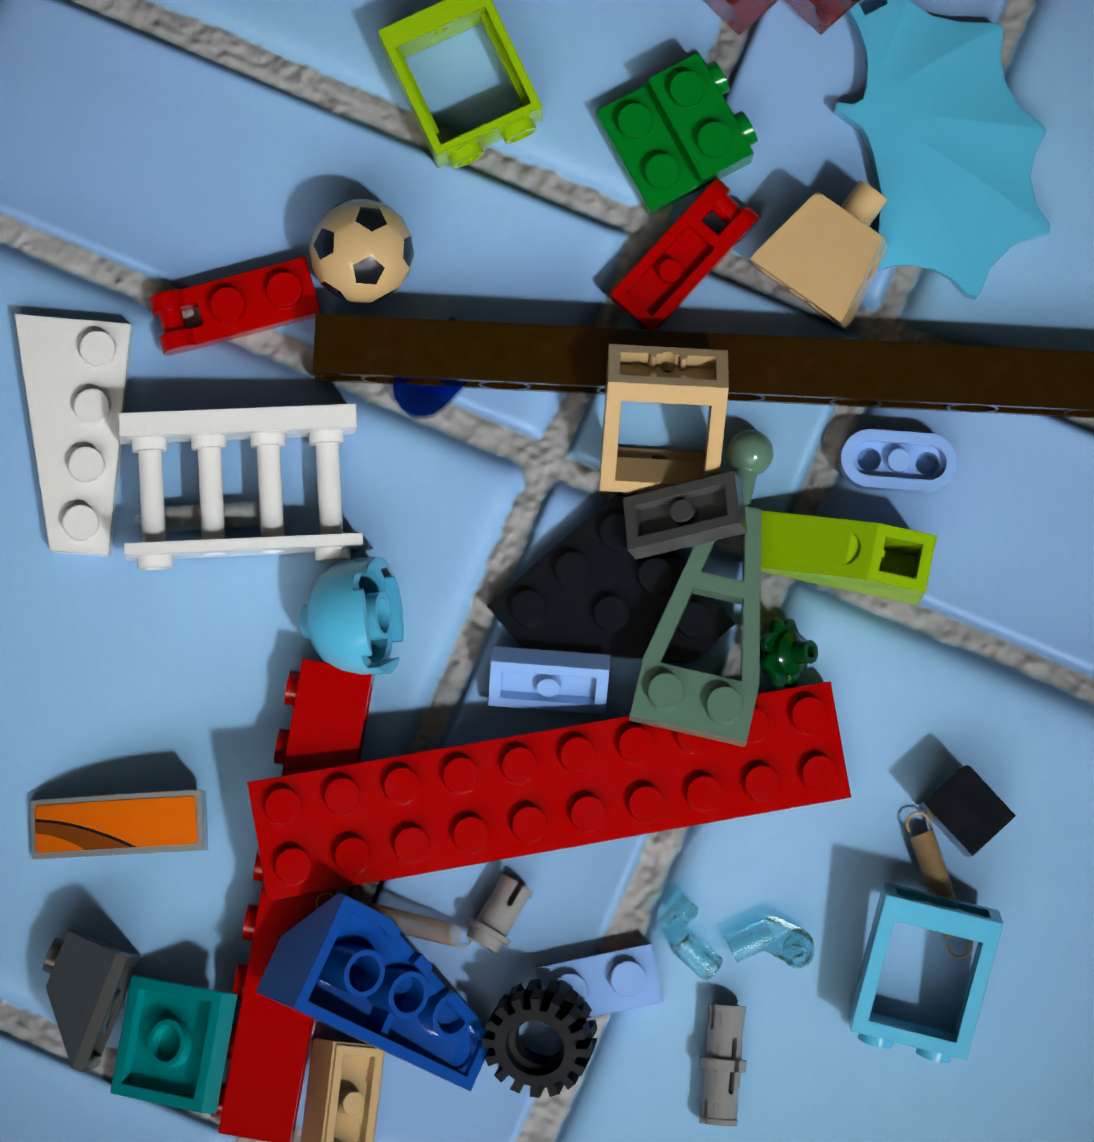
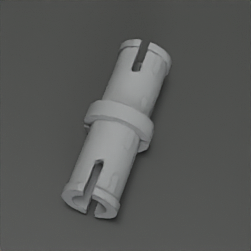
[699,1003,747,1126]

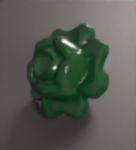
[760,618,818,688]

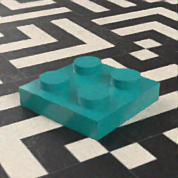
[110,975,238,1114]

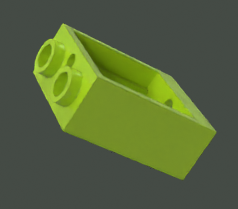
[377,0,543,169]

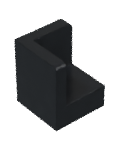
[918,765,1016,857]

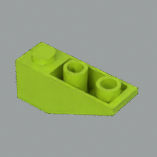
[761,510,937,605]

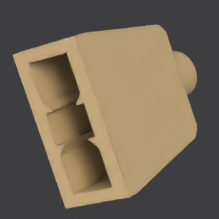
[750,180,888,331]

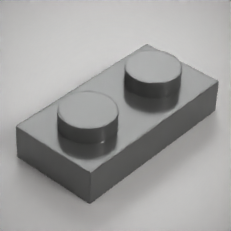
[623,470,747,560]

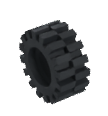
[482,979,597,1098]

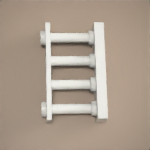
[118,404,363,570]

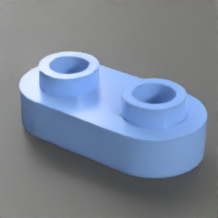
[839,429,958,494]

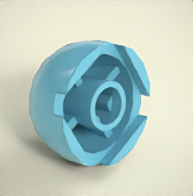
[300,557,404,675]

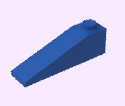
[256,893,489,1091]

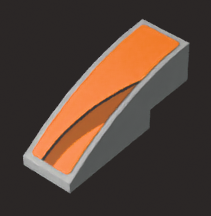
[30,790,208,860]

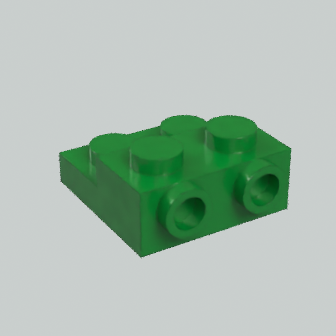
[595,52,758,217]

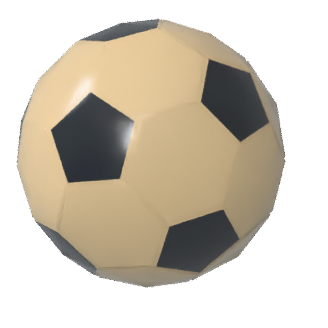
[309,199,414,303]

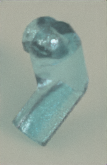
[657,892,723,981]
[724,916,815,969]

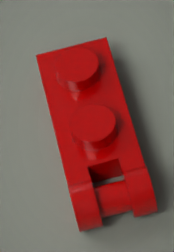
[609,178,761,330]
[148,256,321,355]

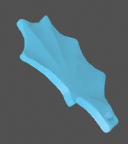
[834,0,1050,300]

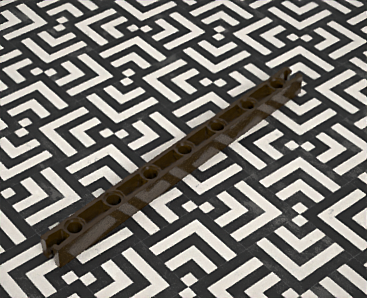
[313,314,1094,419]

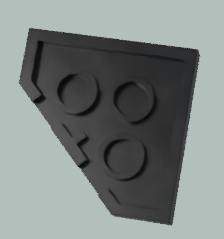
[487,492,735,664]

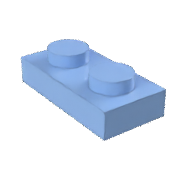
[488,646,610,715]
[535,943,663,1027]

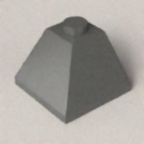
[42,930,141,1073]

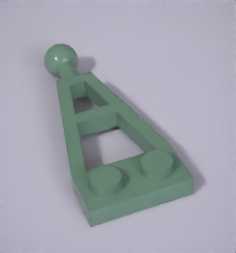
[629,430,773,747]

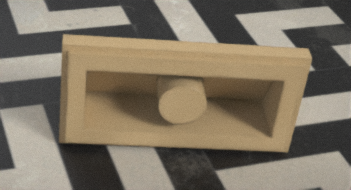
[301,1038,385,1142]

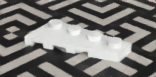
[14,314,133,557]

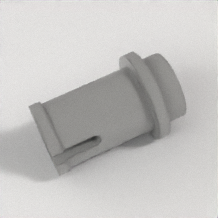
[466,874,533,954]

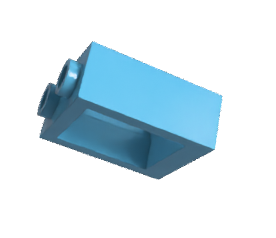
[848,882,1004,1063]

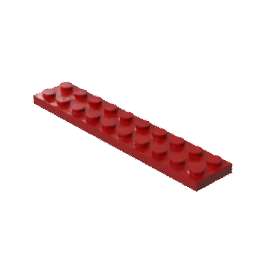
[247,681,851,901]

